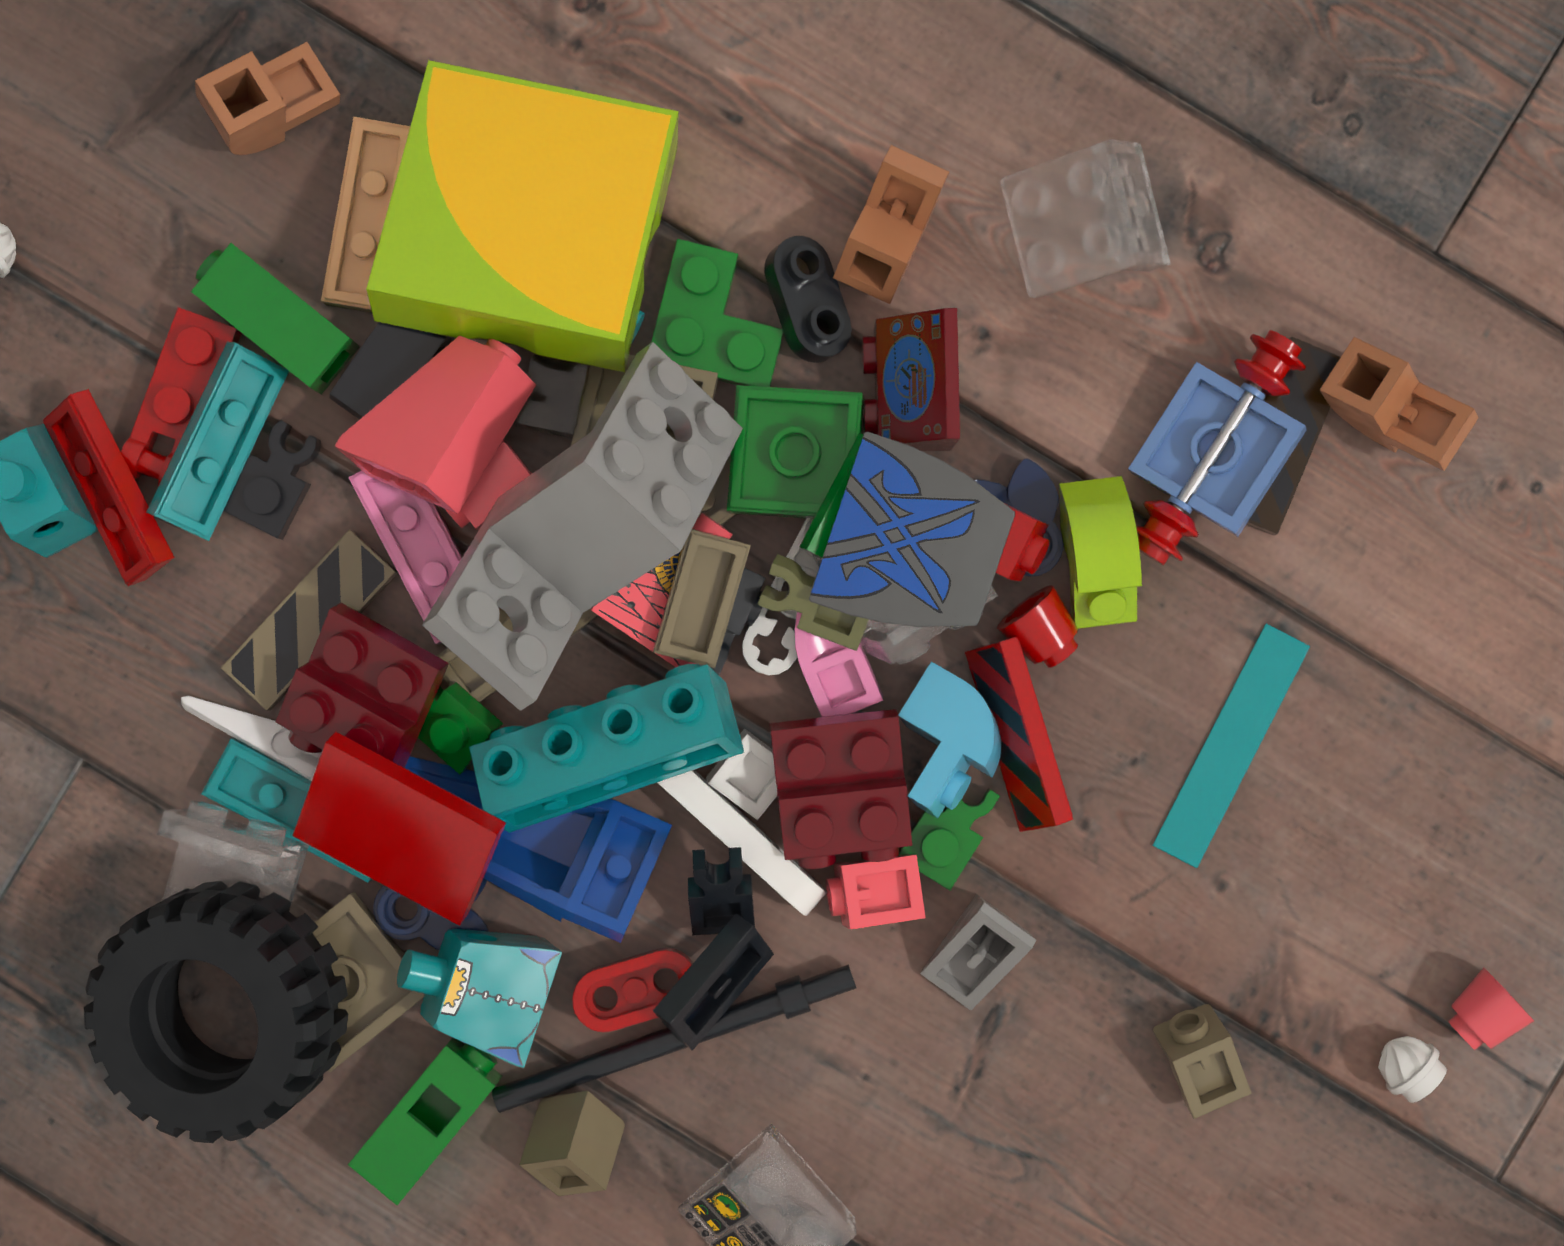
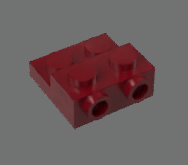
[275,602,449,768]
[770,709,912,869]

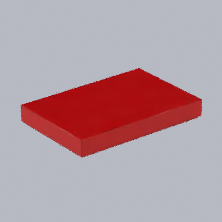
[293,731,506,926]

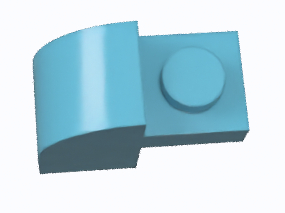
[898,661,1001,819]

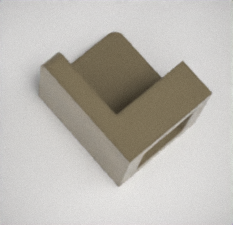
[519,1091,625,1196]

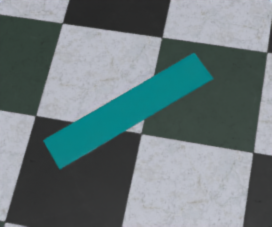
[1152,624,1310,868]

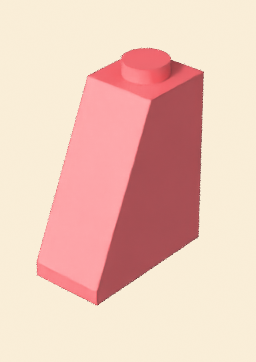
[335,336,536,514]

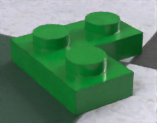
[651,239,784,387]

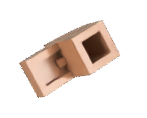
[195,42,340,155]
[833,145,949,304]
[1320,337,1479,471]

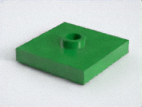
[727,385,864,519]

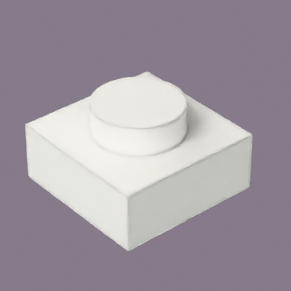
[706,729,777,820]

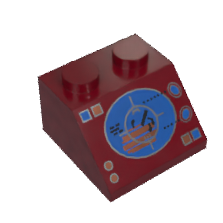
[862,308,960,451]

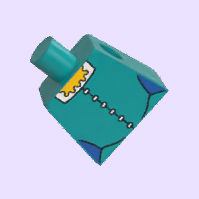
[397,929,562,1068]

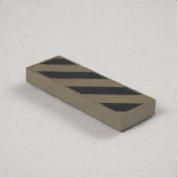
[221,529,398,711]

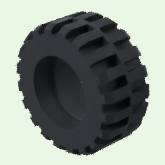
[84,881,349,1143]

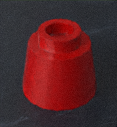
[997,585,1078,668]

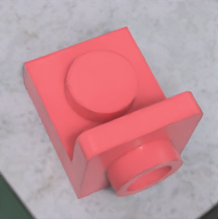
[826,854,926,930]

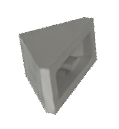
[920,894,1036,1010]

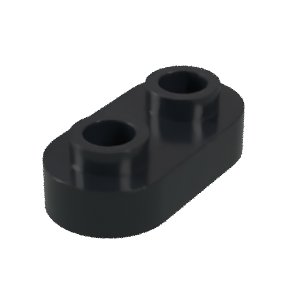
[764,236,852,363]

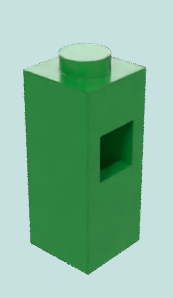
[191,243,361,395]
[348,1038,502,1205]

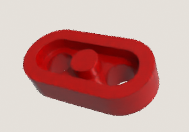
[572,948,693,1032]

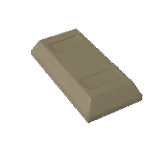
[653,529,751,668]

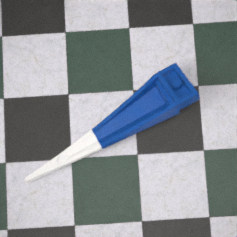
[181,696,672,943]

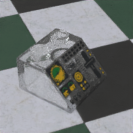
[677,1124,857,1246]

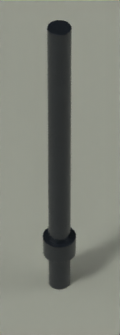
[492,964,857,1113]

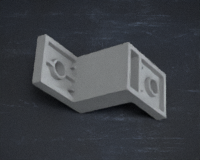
[422,342,743,711]

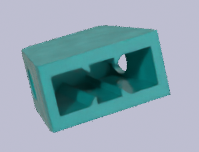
[0,424,98,558]

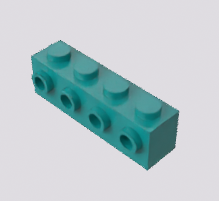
[469,664,745,833]

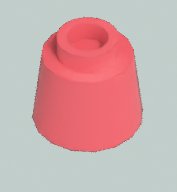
[1448,967,1534,1050]

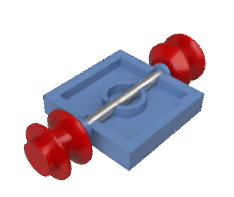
[1128,330,1307,566]

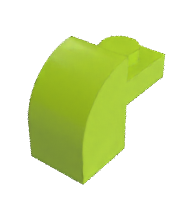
[1059,476,1142,629]

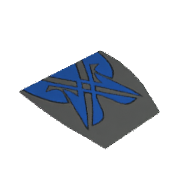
[809,432,1015,627]

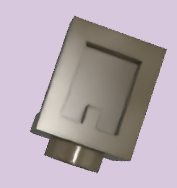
[1153,1004,1252,1119]

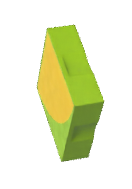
[366,60,679,372]

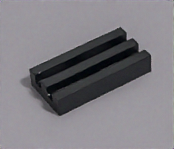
[653,914,774,1051]

